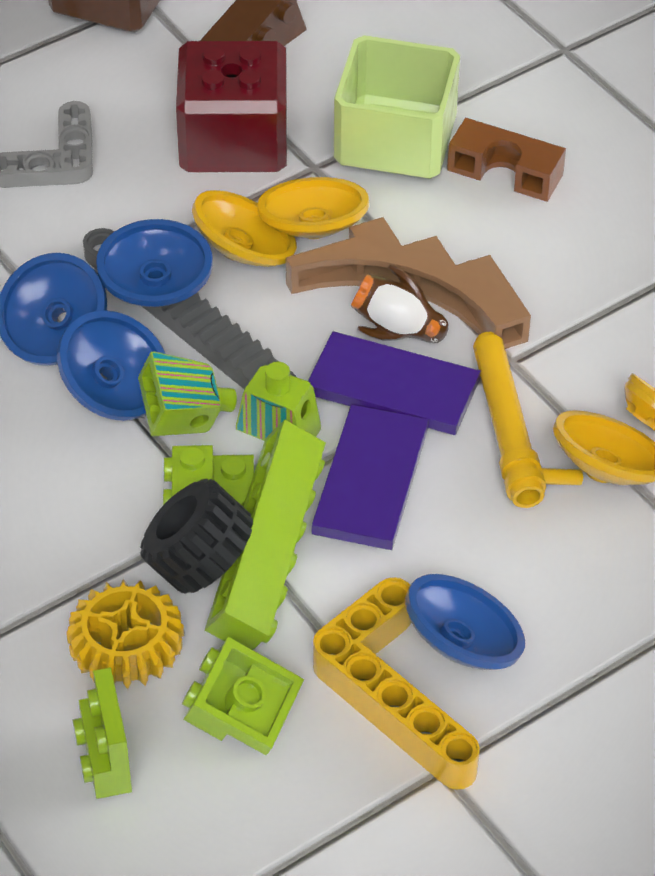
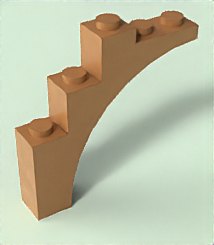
[286,217,531,349]

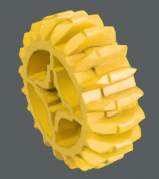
[66,579,184,689]

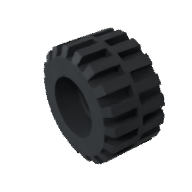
[140,479,253,594]

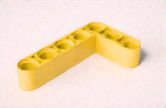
[313,577,480,790]

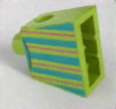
[138,352,237,436]
[236,362,321,441]

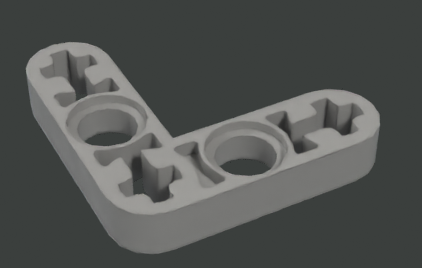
[0,101,93,188]

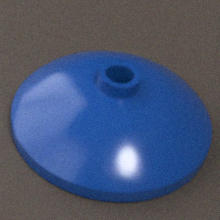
[96,219,213,307]
[0,253,107,366]
[57,310,165,421]
[405,574,525,670]

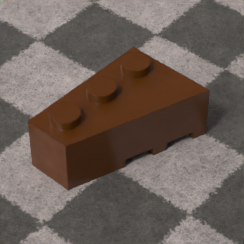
[200,0,307,46]

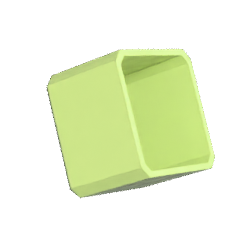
[334,35,460,179]

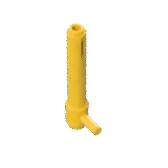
[473,332,583,508]

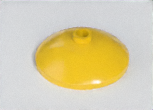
[257,177,369,239]
[192,190,297,267]
[553,410,655,485]

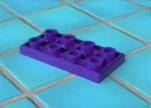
[308,331,481,435]
[312,405,429,550]

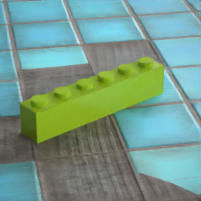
[204,420,326,650]

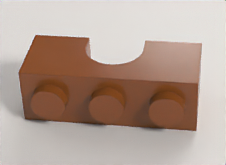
[447,117,566,202]

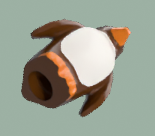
[351,265,448,343]

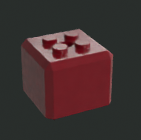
[176,41,287,172]

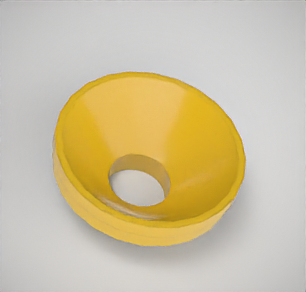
[624,373,655,431]

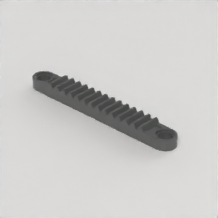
[83,228,296,390]

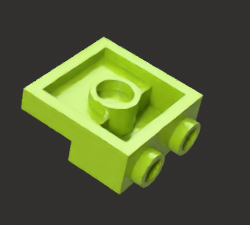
[163,445,254,507]
[182,637,304,755]
[72,667,132,799]

